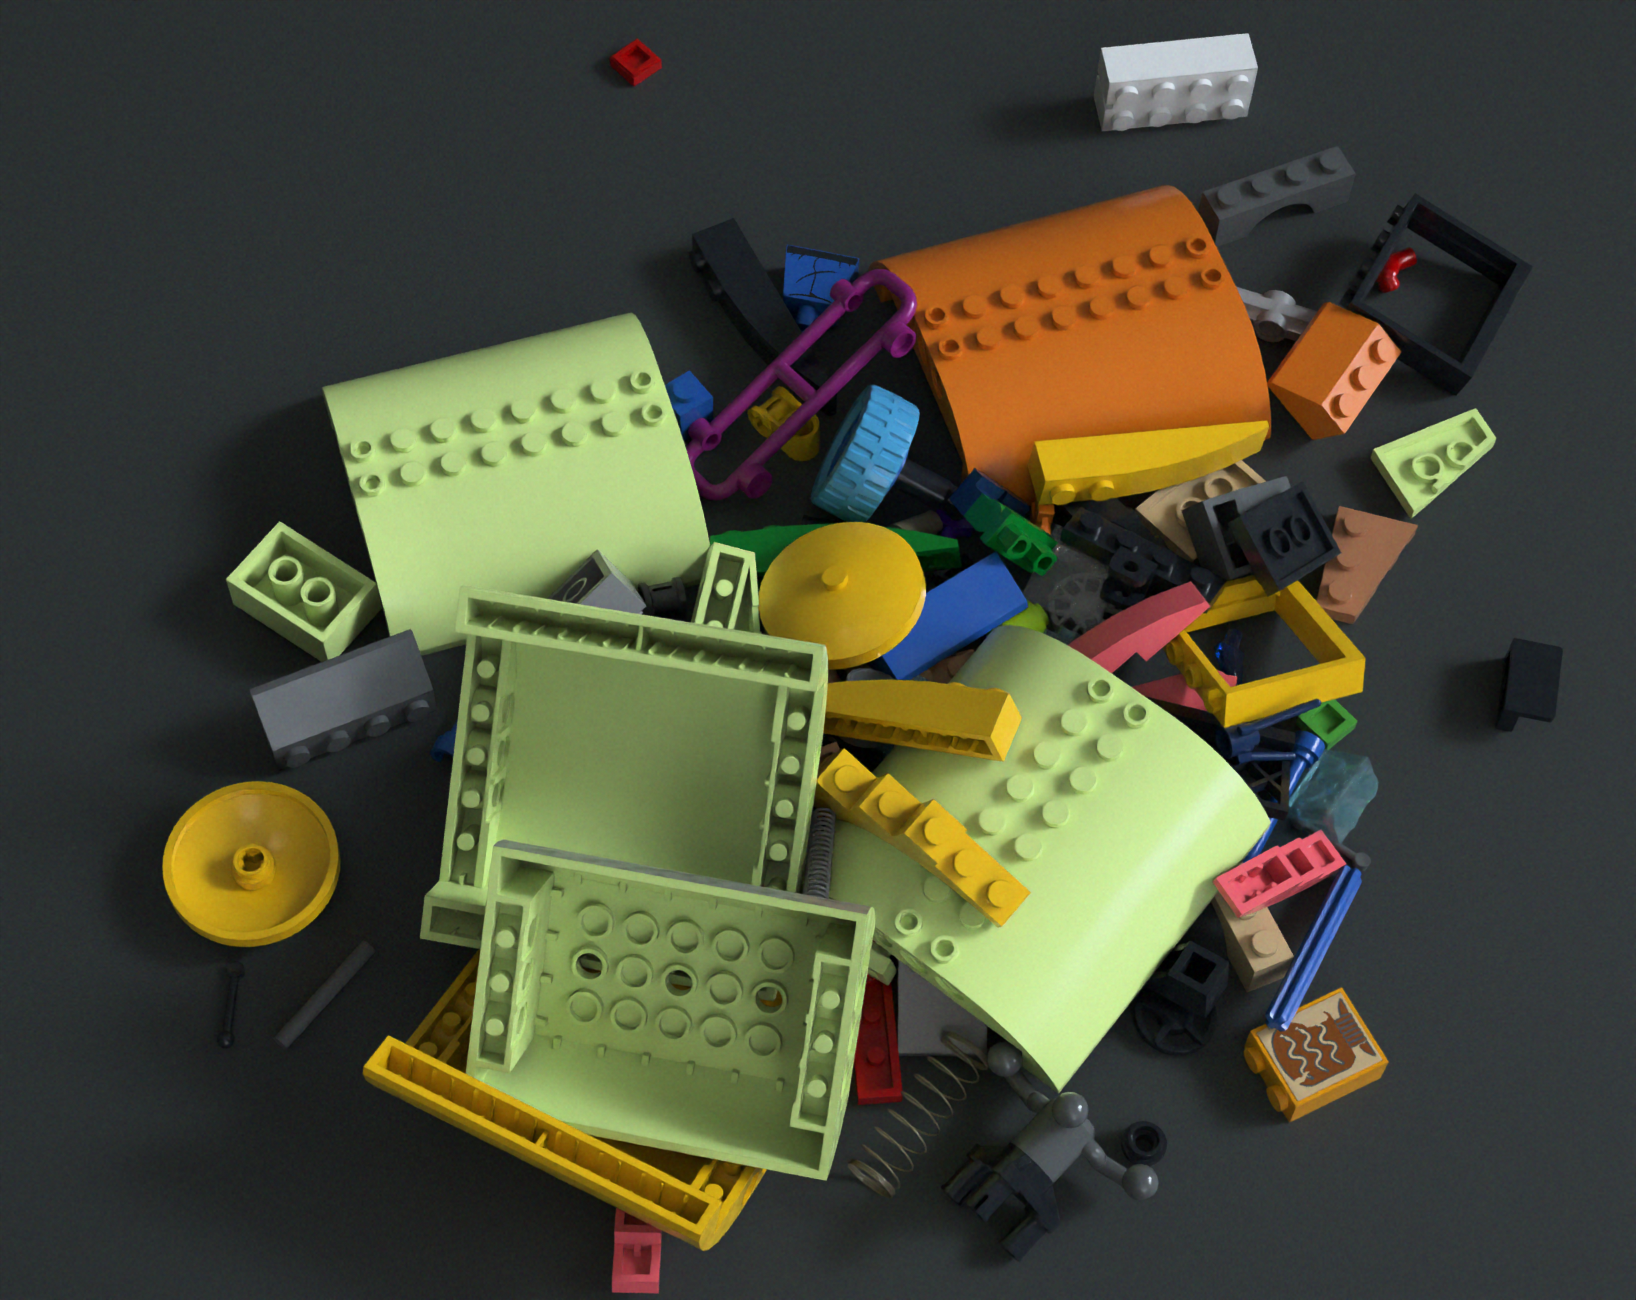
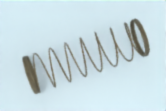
[847,1031,989,1198]

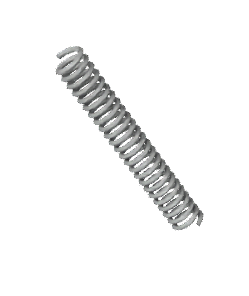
[803,808,836,899]

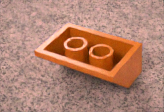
[1267,302,1401,440]

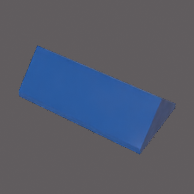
[866,551,1028,680]

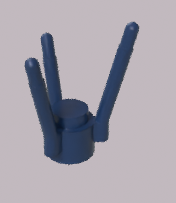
[1215,699,1321,765]

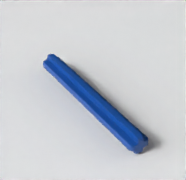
[1265,865,1362,1031]

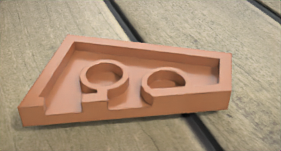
[1316,506,1418,624]

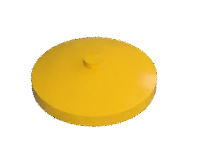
[758,522,926,670]
[162,781,340,947]

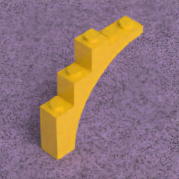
[813,748,1031,928]

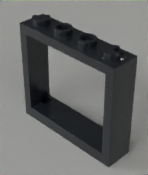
[1339,193,1533,395]

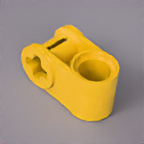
[747,386,820,461]

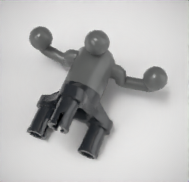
[940,1041,1159,1262]

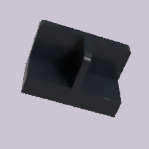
[1495,638,1563,732]

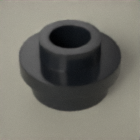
[1121,1121,1167,1166]

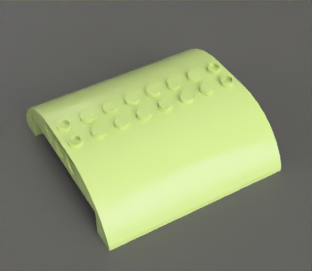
[322,312,710,656]
[420,585,828,1002]
[800,625,1271,1094]

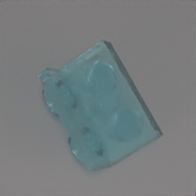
[1288,749,1378,843]

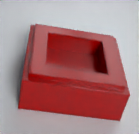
[609,38,662,87]

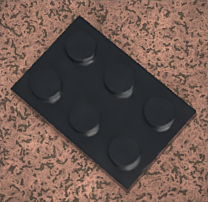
[1228,481,1341,597]

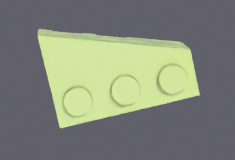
[691,542,762,634]

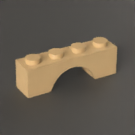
[1211,861,1294,992]

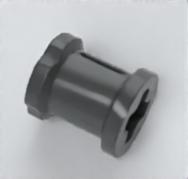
[638,577,687,614]

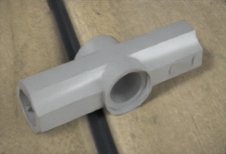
[1237,287,1318,342]

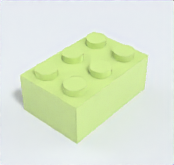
[226,521,382,662]

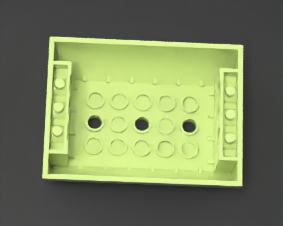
[466,839,875,1181]

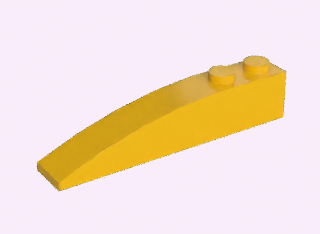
[1028,420,1269,505]
[823,679,1022,762]

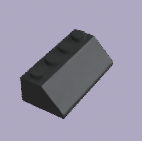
[249,629,437,770]

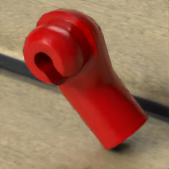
[1375,247,1417,293]

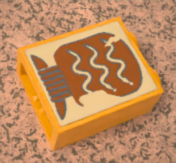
[1244,987,1389,1123]

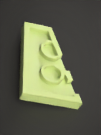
[1370,408,1496,519]

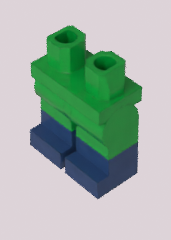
[949,468,1058,576]

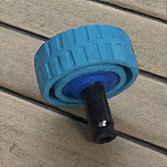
[811,385,959,523]

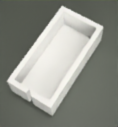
[1094,33,1258,131]

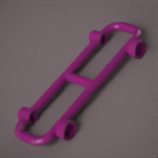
[686,269,917,501]

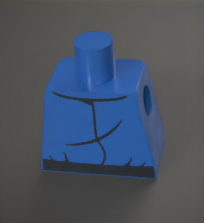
[783,244,859,332]

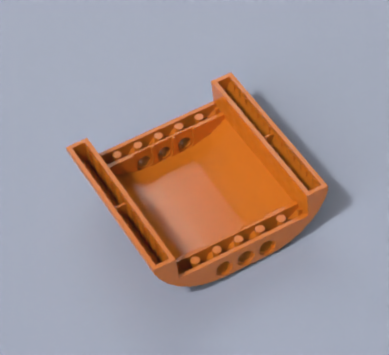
[868,185,1272,506]

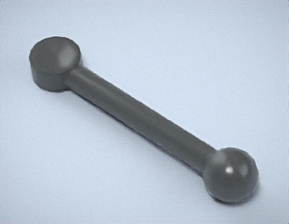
[1292,813,1371,871]

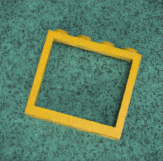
[1162,575,1366,728]

